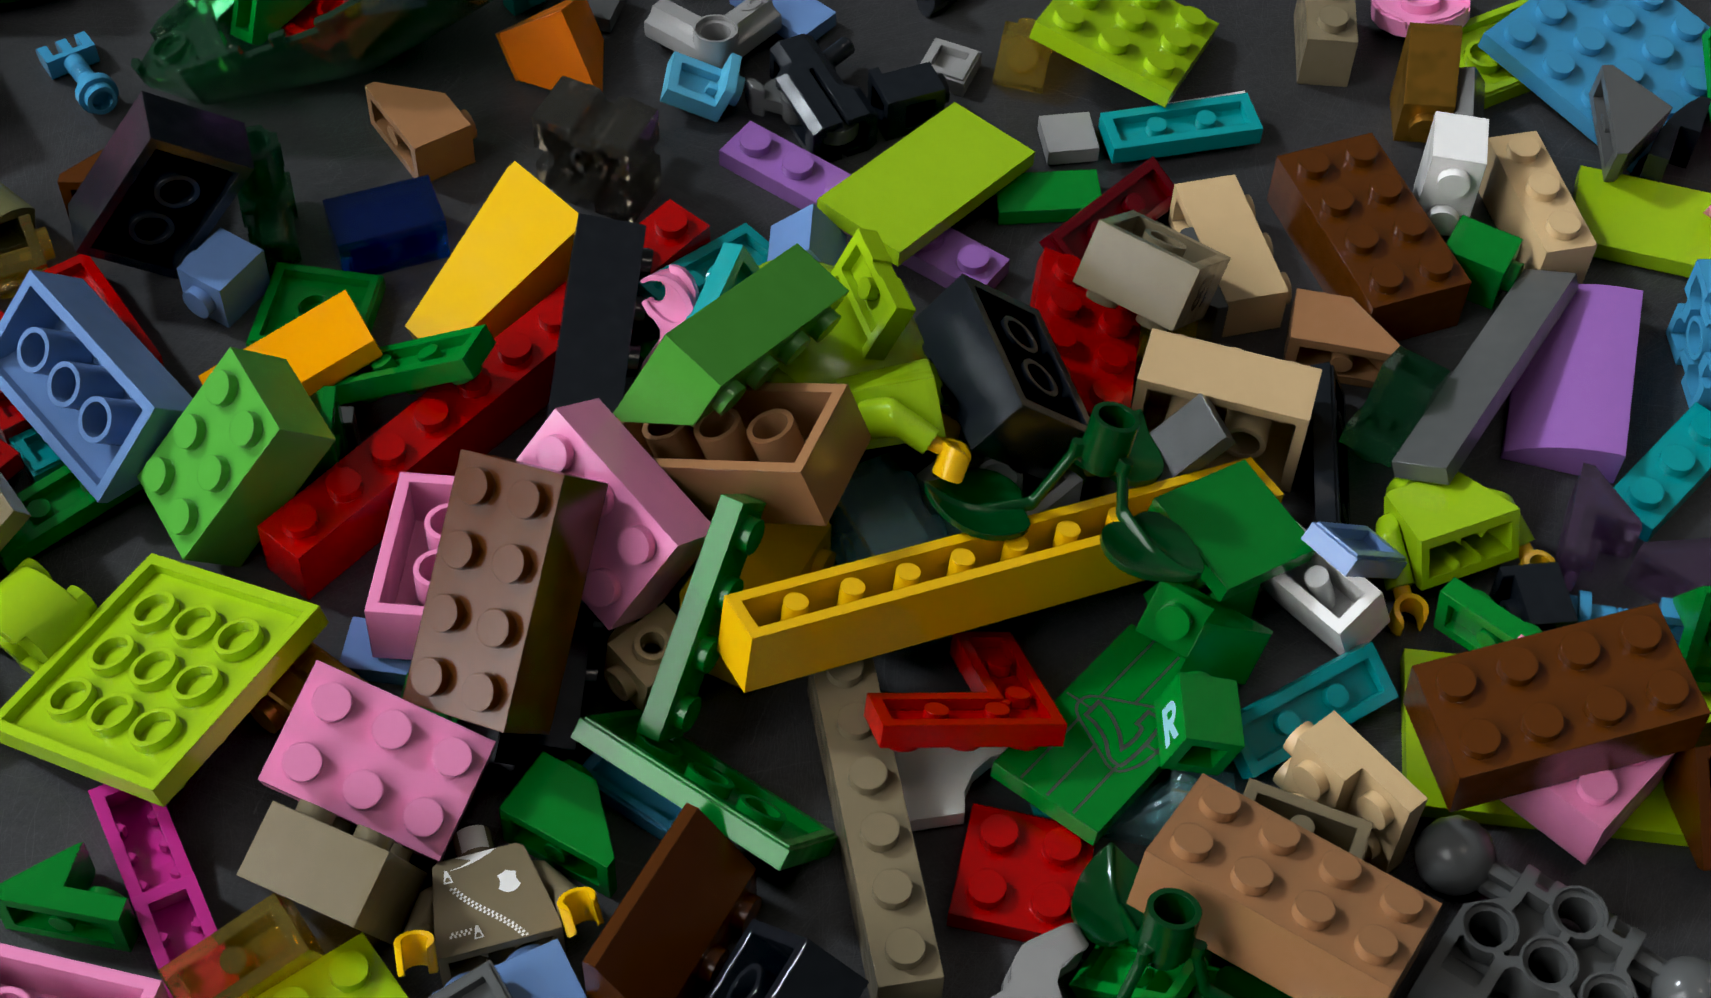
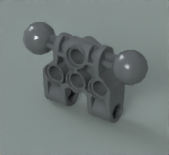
[1407,815,1711,998]

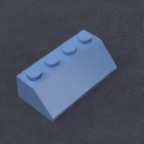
[0,270,193,503]

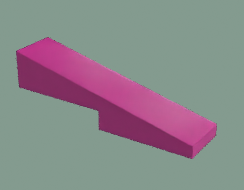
[88,784,243,998]

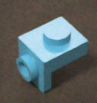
[660,51,745,122]

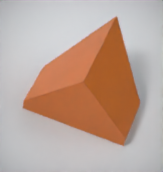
[495,0,604,105]

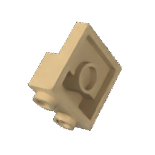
[1273,710,1428,874]

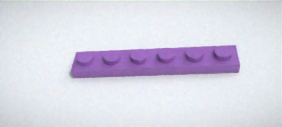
[719,121,1010,289]

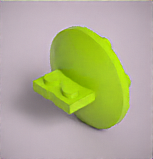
[758,228,927,384]

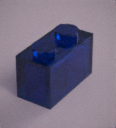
[322,175,451,275]

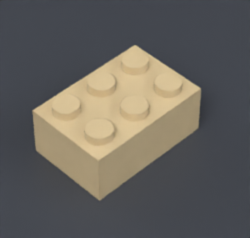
[1131,328,1322,492]

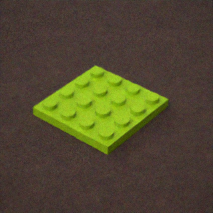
[0,553,329,807]

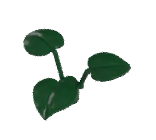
[924,401,1204,582]
[1070,842,1292,998]

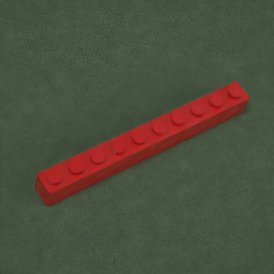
[257,199,711,601]

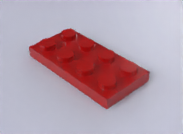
[1030,247,1141,417]

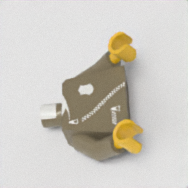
[393,825,605,987]

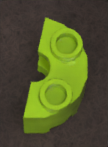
[0,558,97,676]

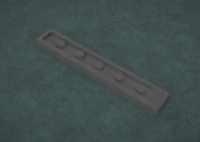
[1392,269,1579,485]

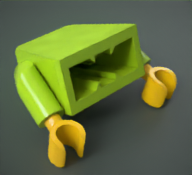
[835,358,971,484]
[1375,471,1555,636]

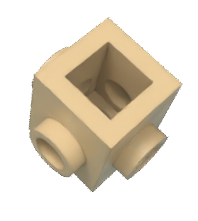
[603,603,677,711]

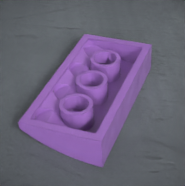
[1501,284,1643,484]

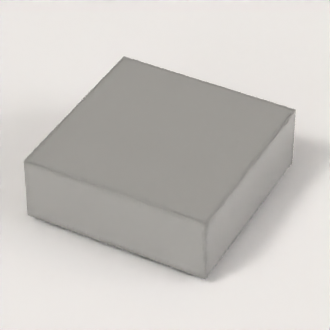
[920,38,982,97]
[1037,112,1100,165]

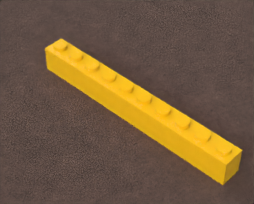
[717,457,1284,693]

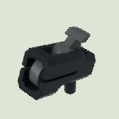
[745,34,879,163]

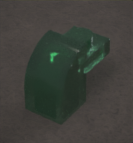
[1339,346,1451,468]

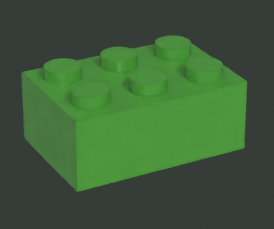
[137,347,336,567]

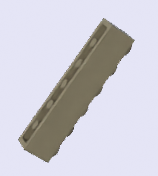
[807,657,944,998]

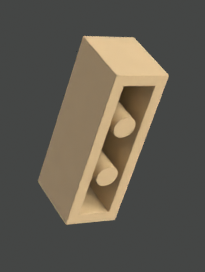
[1478,131,1597,284]
[1168,174,1292,337]

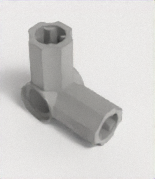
[644,0,782,69]

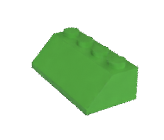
[613,243,849,426]

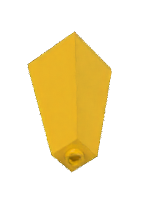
[405,161,579,339]

